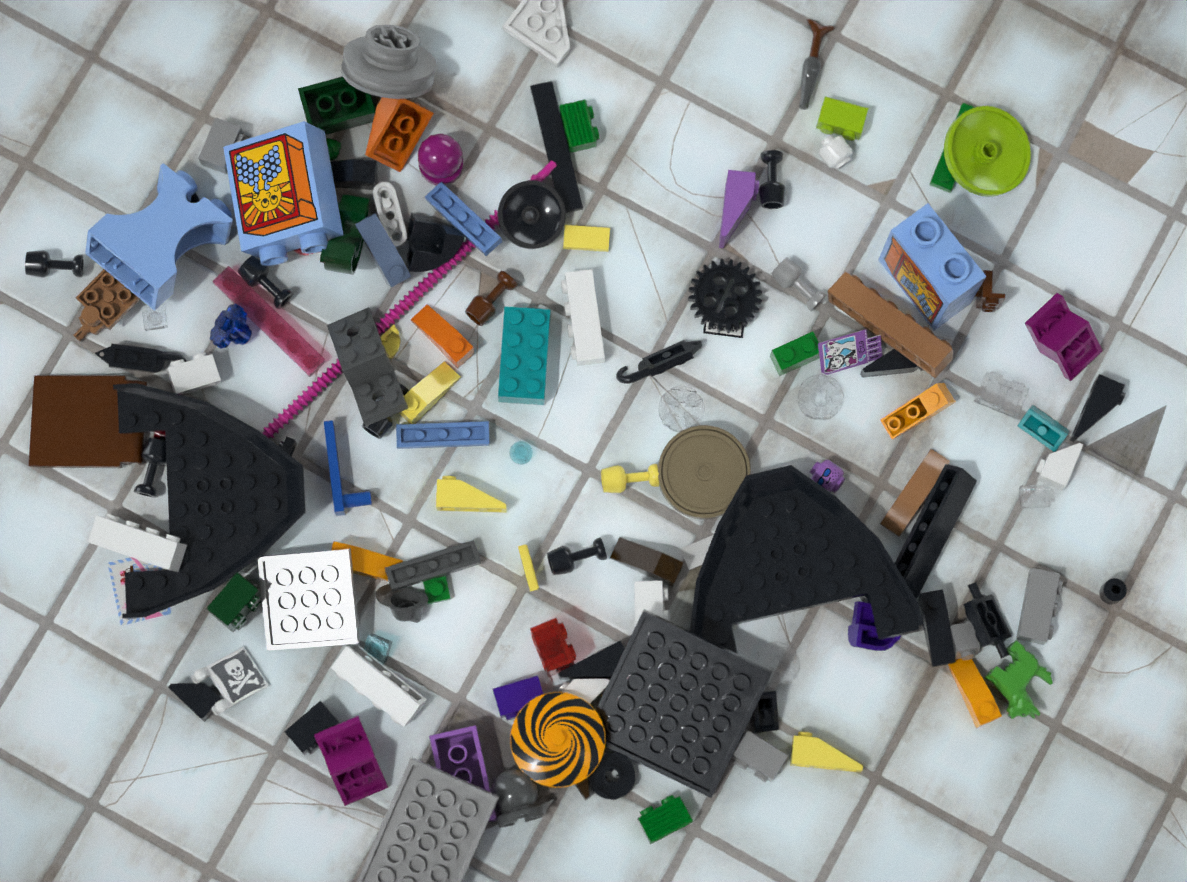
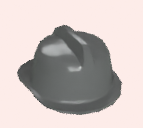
[376,584,428,623]

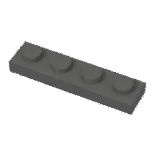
[385,540,481,592]

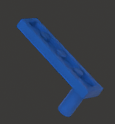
[324,420,372,516]

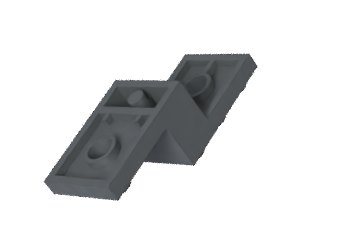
[327,307,408,426]

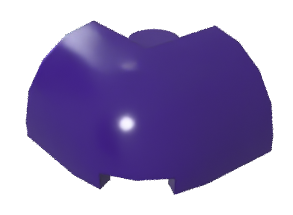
[848,601,901,651]

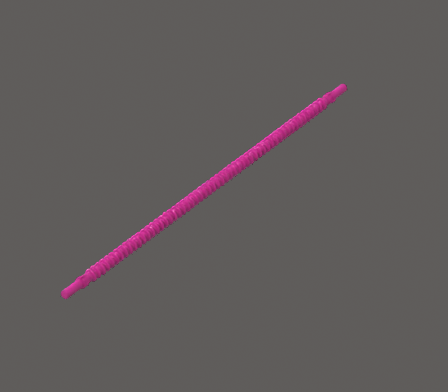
[262,160,557,438]

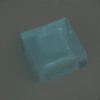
[364,633,392,664]

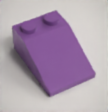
[719,170,759,248]

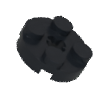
[588,752,635,800]

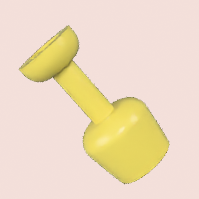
[601,464,659,493]

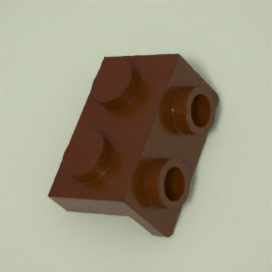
[975,270,1005,312]

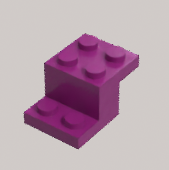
[1025,293,1103,381]
[314,716,388,806]

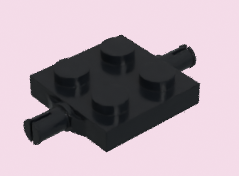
[963,582,1012,658]

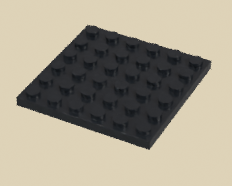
[595,609,773,798]

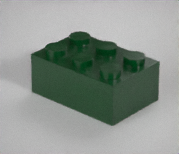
[298,76,375,135]

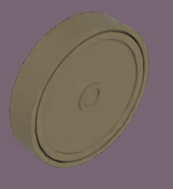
[658,425,751,520]

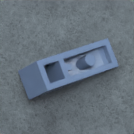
[355,213,411,288]

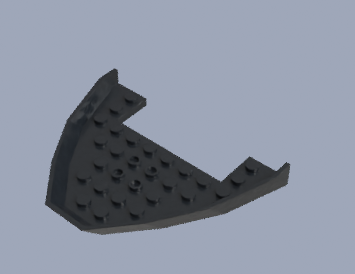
[113,383,306,620]
[690,465,926,654]

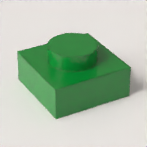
[423,576,451,605]

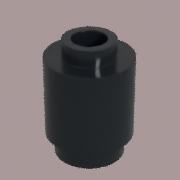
[1099,578,1127,605]

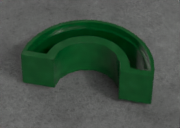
[320,194,370,275]

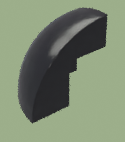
[406,213,465,272]

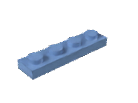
[425,182,503,256]
[396,421,490,449]

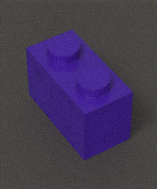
[493,675,543,721]

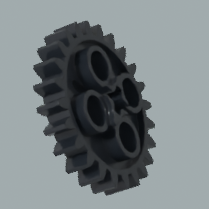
[688,259,762,333]

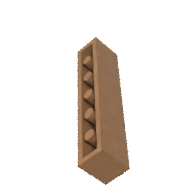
[828,272,953,378]

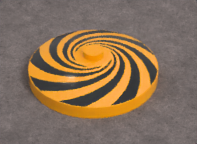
[510,692,605,788]

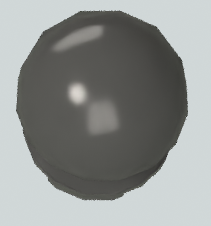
[492,769,544,828]

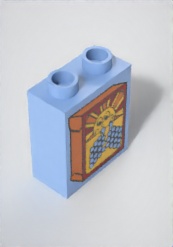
[223,121,343,266]
[878,203,986,330]

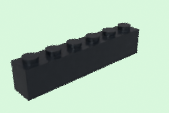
[895,464,977,600]

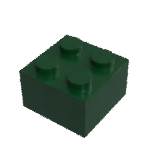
[206,573,262,632]

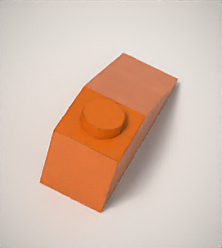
[410,304,474,369]

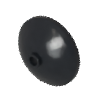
[497,180,566,249]

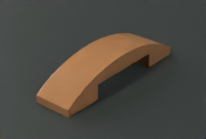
[880,449,950,537]

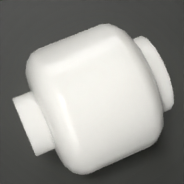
[819,135,853,169]

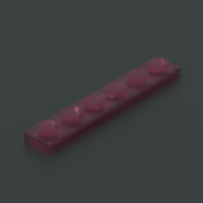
[212,266,326,377]

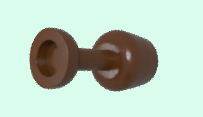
[465,271,518,326]

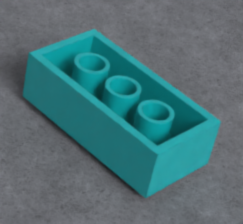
[498,306,550,405]

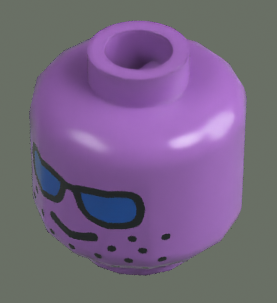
[810,460,845,493]

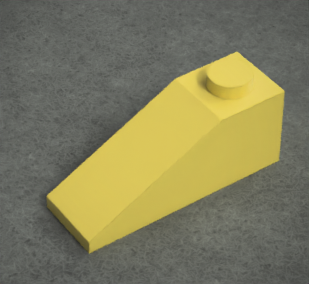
[399,362,461,424]
[436,476,507,513]
[790,732,863,772]

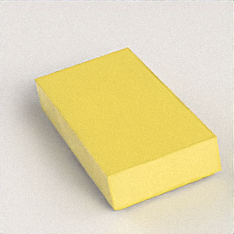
[563,225,610,252]

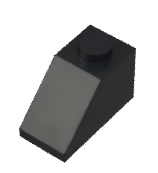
[168,683,222,722]

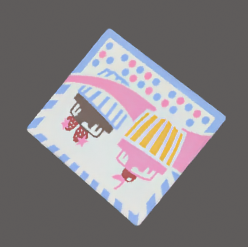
[108,557,171,625]

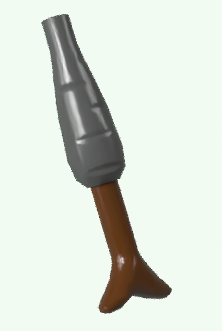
[799,19,834,110]

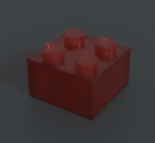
[530,618,577,677]

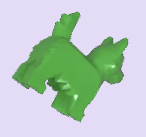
[985,640,1053,719]

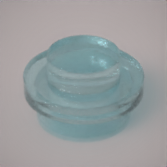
[509,441,533,465]

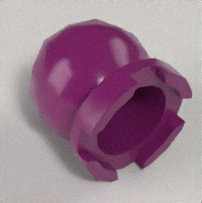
[418,133,463,186]

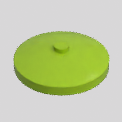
[944,106,1031,197]

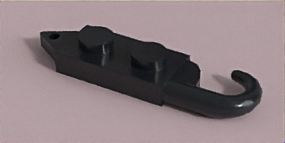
[616,340,703,384]
[95,344,187,373]

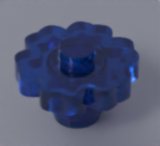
[210,304,252,349]

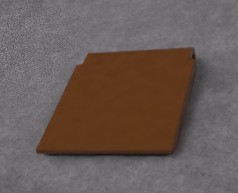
[28,375,147,468]

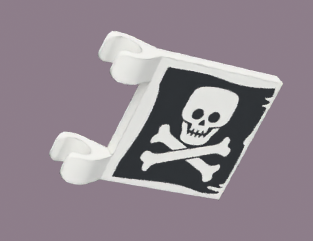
[191,647,269,715]

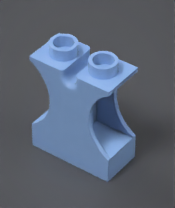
[85,163,233,311]

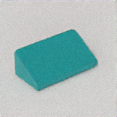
[1017,405,1070,452]

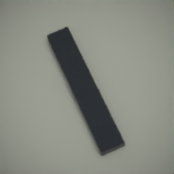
[530,81,583,213]

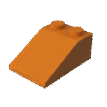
[365,97,434,172]

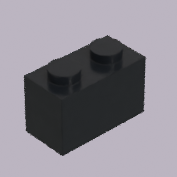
[284,700,340,755]

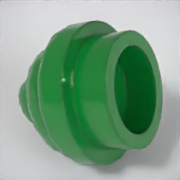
[326,138,342,161]

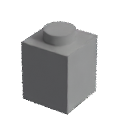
[950,621,980,660]

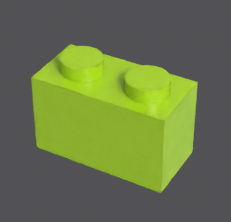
[816,97,869,141]

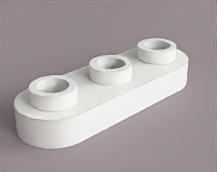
[373,182,407,249]

